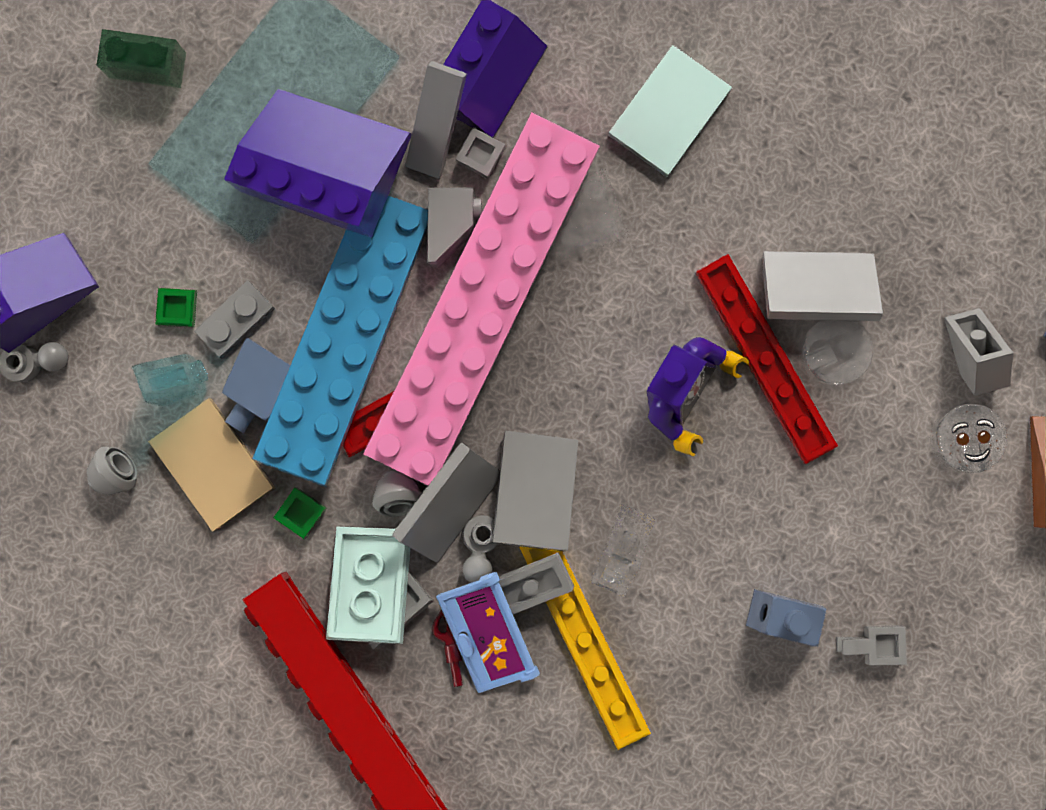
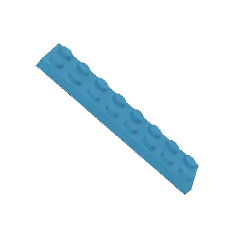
[253,196,428,487]

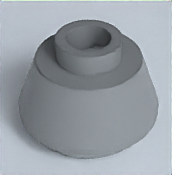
[87,446,137,495]
[372,470,422,517]

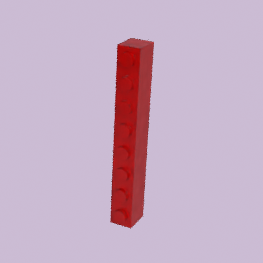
[242,571,448,810]

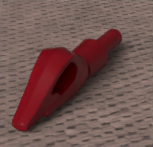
[432,610,463,687]

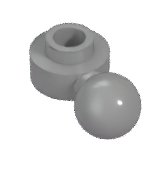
[0,342,69,382]
[462,515,498,583]

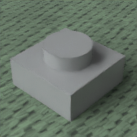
[455,127,506,179]

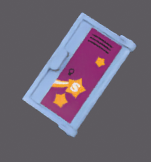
[436,572,540,693]

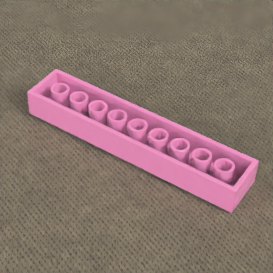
[364,112,600,485]

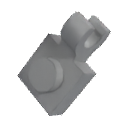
[836,625,907,666]

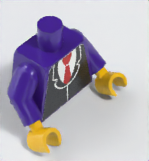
[647,337,749,456]

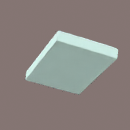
[608,45,732,177]
[326,527,410,644]

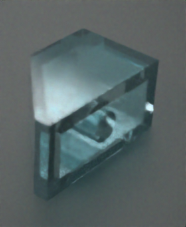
[132,354,208,407]

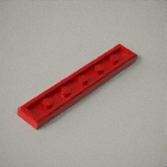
[695,254,838,464]

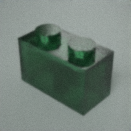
[96,29,186,88]

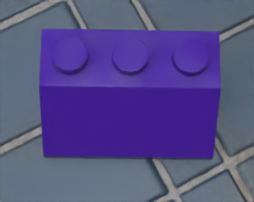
[443,0,547,138]

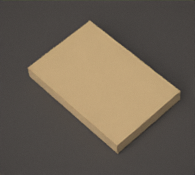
[148,398,275,532]

